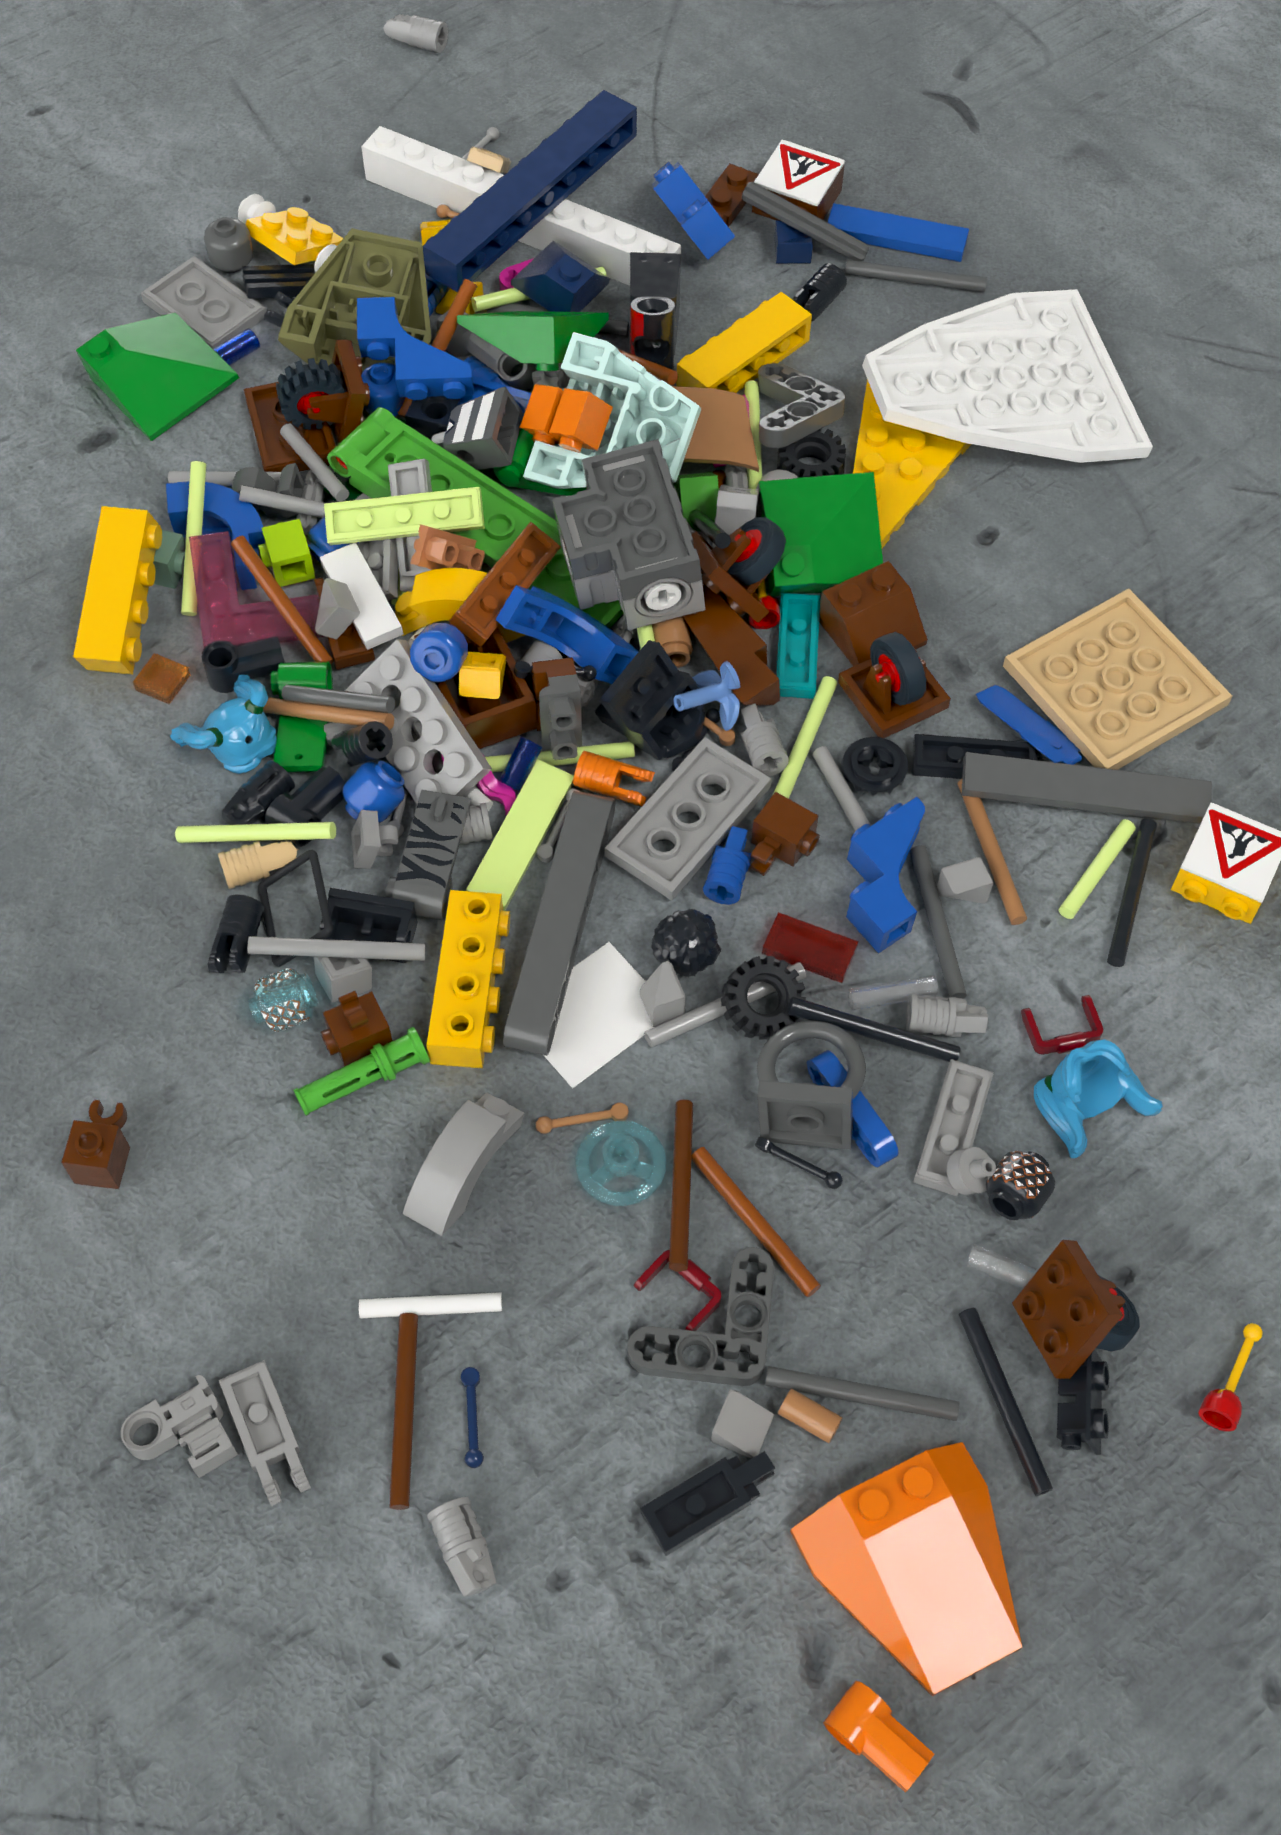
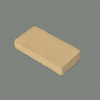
[467,147,511,173]

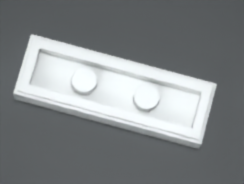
[320,543,404,650]

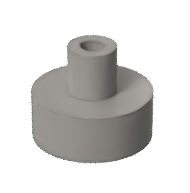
[947,1147,996,1195]

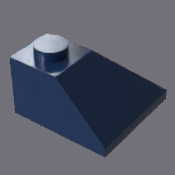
[511,241,610,312]

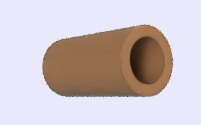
[778,1388,843,1443]

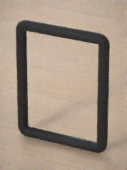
[258,850,333,967]

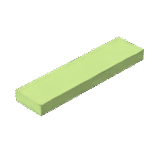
[324,487,485,545]
[466,760,574,911]

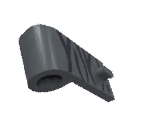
[386,790,471,920]

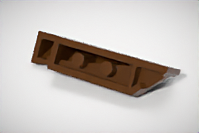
[682,581,780,705]

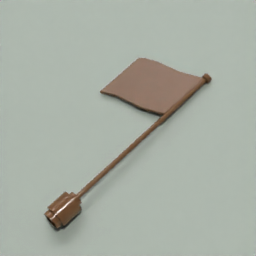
[652,386,759,668]

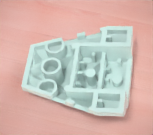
[523,332,701,489]

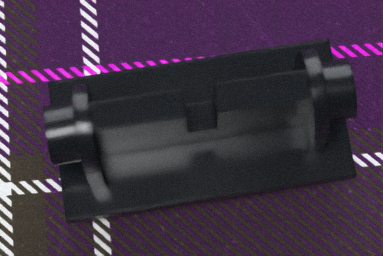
[1056,1350,1110,1455]

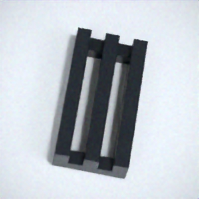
[242,264,316,299]

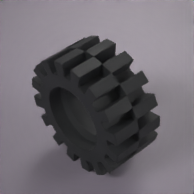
[777,429,846,478]
[721,956,806,1040]

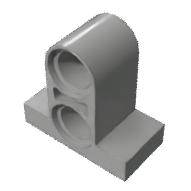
[712,485,759,547]

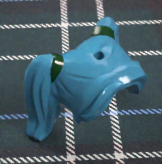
[170,675,277,774]
[1034,1039,1163,1159]

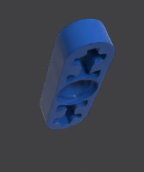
[807,1050,899,1168]

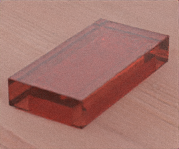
[762,912,859,983]

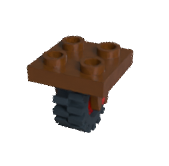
[276,340,370,444]

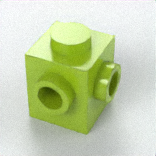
[258,519,316,587]

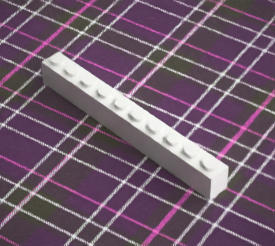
[361,126,681,286]

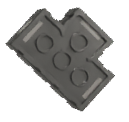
[552,439,706,630]

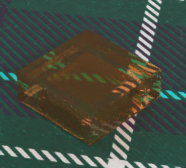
[133,653,191,705]

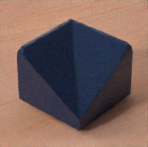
[774,220,813,264]

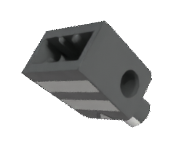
[432,387,524,470]

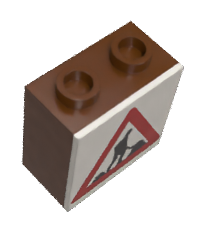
[752,140,845,221]

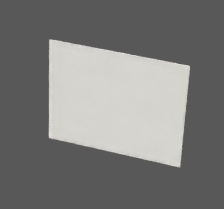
[543,942,654,1088]

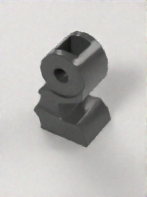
[231,463,305,519]

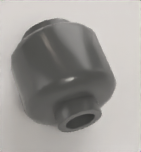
[204,217,253,273]

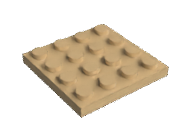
[1003,589,1232,770]

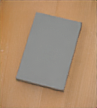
[141,256,266,353]

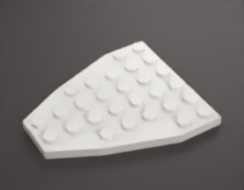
[862,289,1153,463]

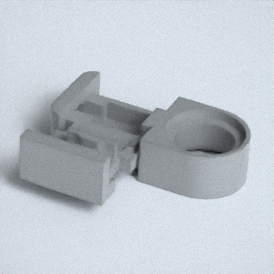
[121,1375,238,1478]

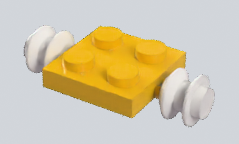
[238,194,343,272]

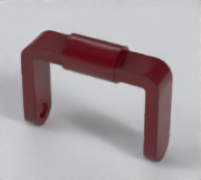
[1021,995,1104,1055]
[634,1250,721,1331]

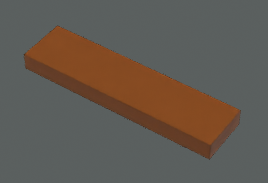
[449,522,561,647]

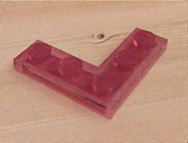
[189,531,325,648]

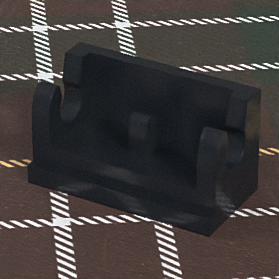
[320,888,418,963]

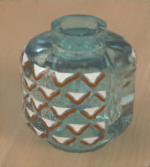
[248,968,318,1032]

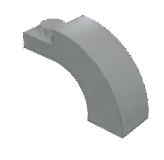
[403,1092,524,1236]

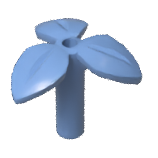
[673,661,740,731]

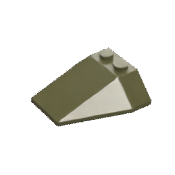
[278,228,432,372]

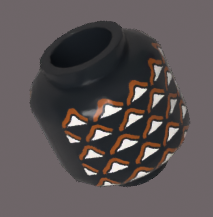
[986,1151,1055,1220]

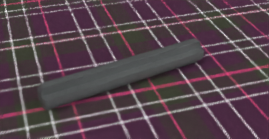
[742,182,869,261]

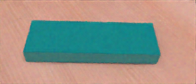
[776,593,820,699]

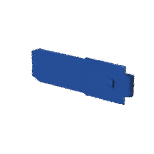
[976,685,1082,765]

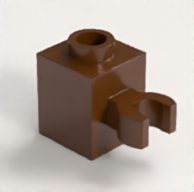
[750,792,820,876]
[320,991,393,1066]
[61,1100,130,1189]

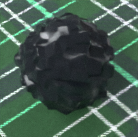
[651,909,721,977]

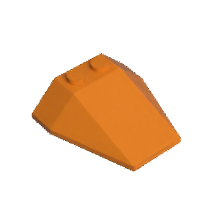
[790,1442,1022,1696]

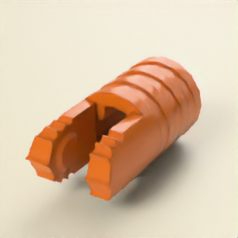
[573,751,655,807]

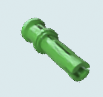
[293,1027,430,1116]

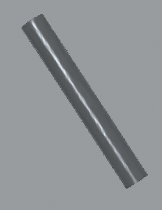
[282,684,395,713]

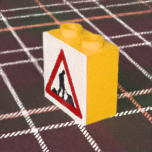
[1171,802,1281,924]

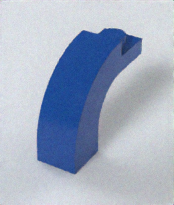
[166,481,265,590]
[495,585,638,684]

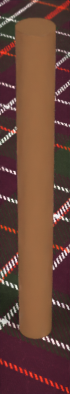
[263,697,394,730]
[957,779,1027,925]

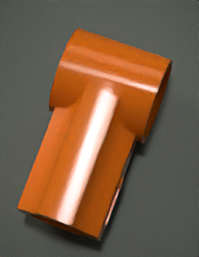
[823,1681,935,1792]

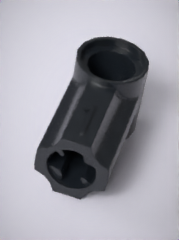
[202,636,284,693]
[265,766,346,847]

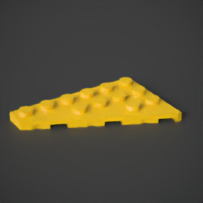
[853,379,971,548]

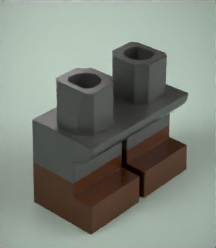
[532,657,582,760]

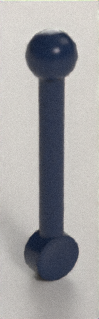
[461,1367,484,1468]

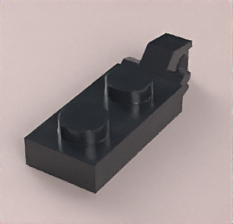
[640,1451,775,1556]

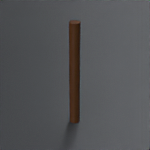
[669,1099,693,1272]
[389,1313,418,1510]

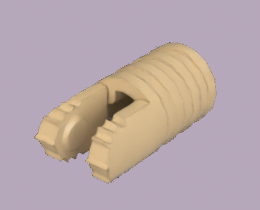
[218,840,298,890]

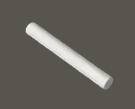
[359,1292,502,1318]

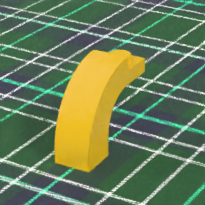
[395,568,525,643]

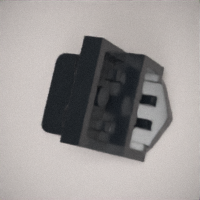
[595,640,705,760]

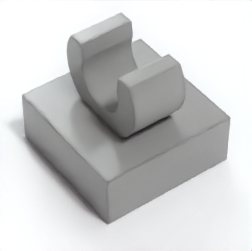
[351,810,399,869]

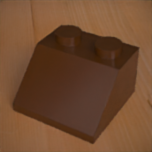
[819,561,928,666]

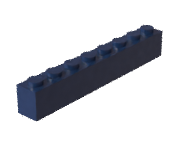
[423,90,637,292]

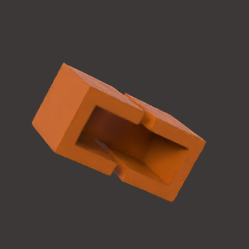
[520,384,613,453]

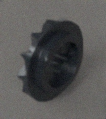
[842,737,908,796]

